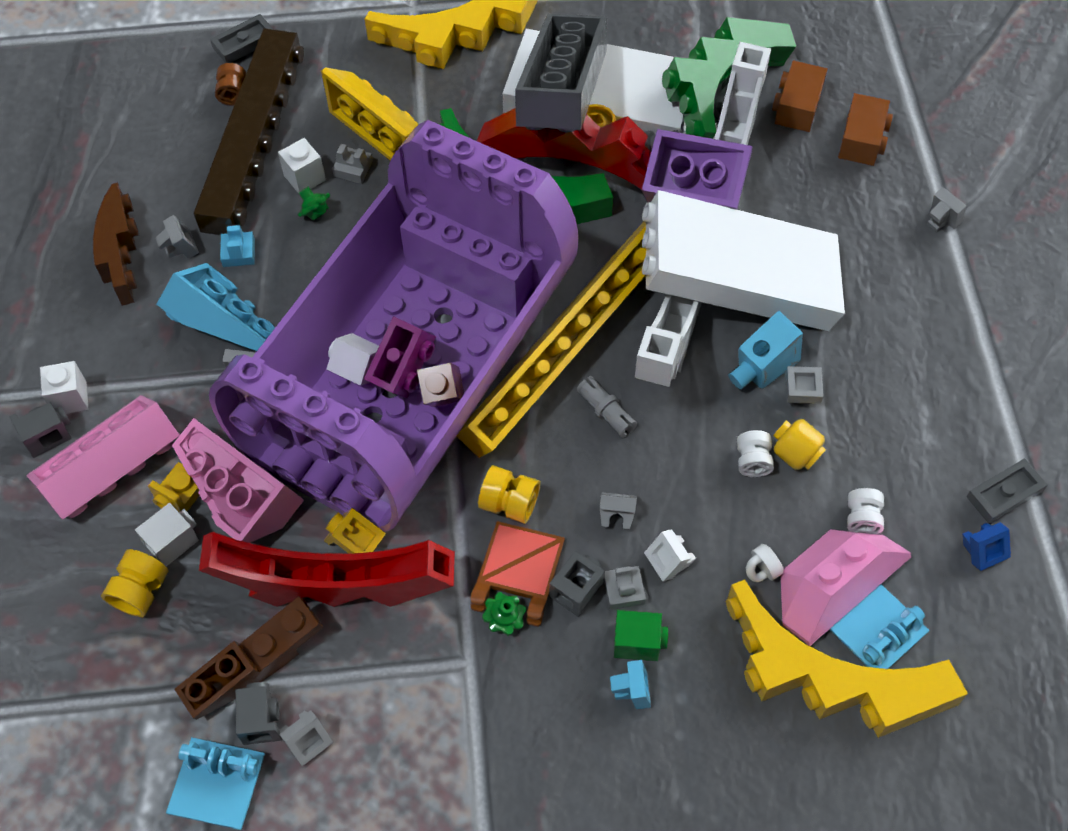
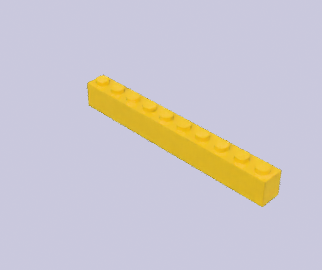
[457,221,646,458]

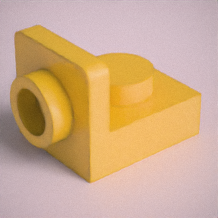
[148,462,200,512]
[324,508,386,553]

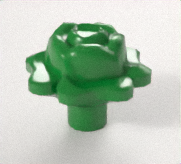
[297,186,330,220]
[482,592,526,636]

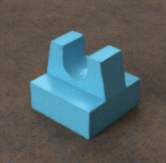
[220,225,255,267]
[610,660,651,709]

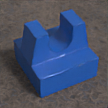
[962,522,1011,571]

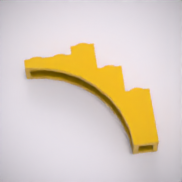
[365,0,538,69]
[726,580,968,738]

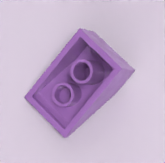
[642,129,753,210]

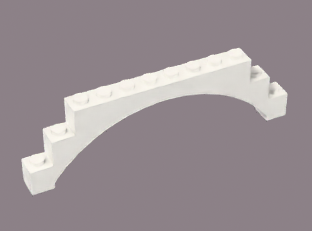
[635,42,771,387]

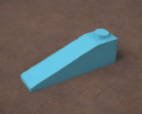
[156,263,275,351]

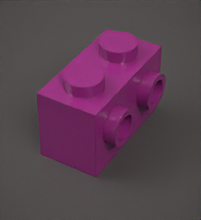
[364,316,436,398]

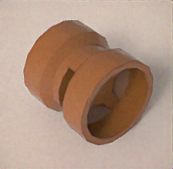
[215,63,246,106]

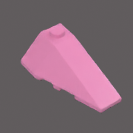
[172,418,304,543]

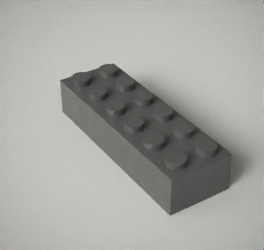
[515,13,607,132]

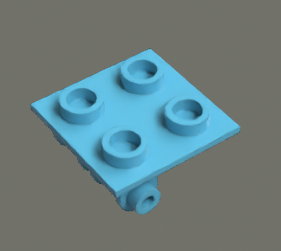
[829,584,930,669]
[166,737,265,830]

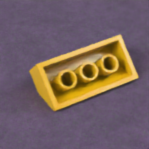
[321,67,419,161]

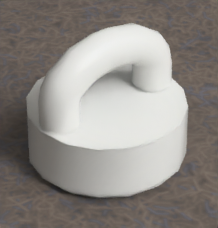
[746,544,784,582]

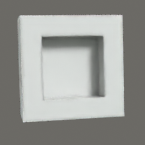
[644,529,696,582]

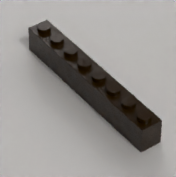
[193,28,304,235]

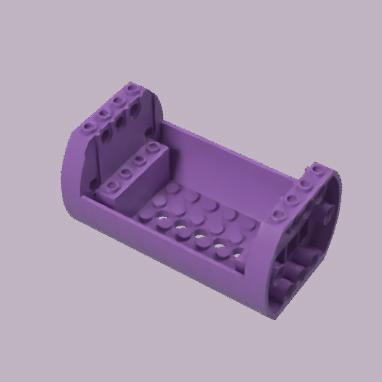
[209,120,578,532]

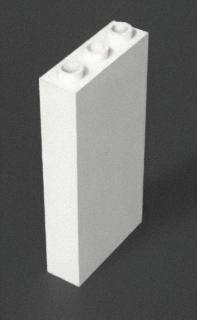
[502,29,686,134]
[642,190,845,331]

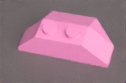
[780,529,911,646]

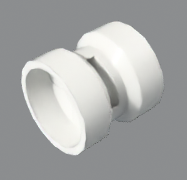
[737,430,774,477]
[847,488,884,534]

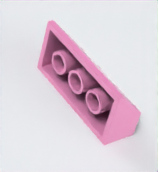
[26,395,180,520]

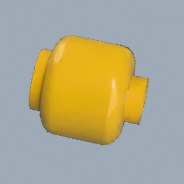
[773,419,826,470]

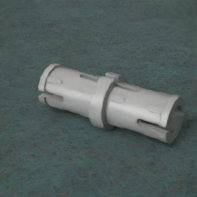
[577,376,637,438]

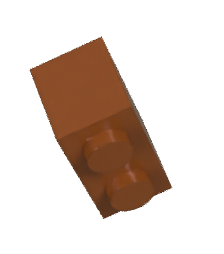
[772,60,828,132]
[838,93,893,166]

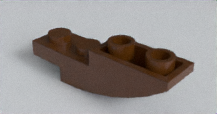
[93,182,139,306]
[174,596,323,720]

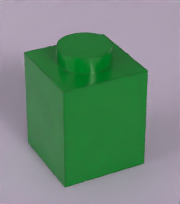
[613,610,668,661]

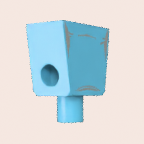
[728,311,803,389]

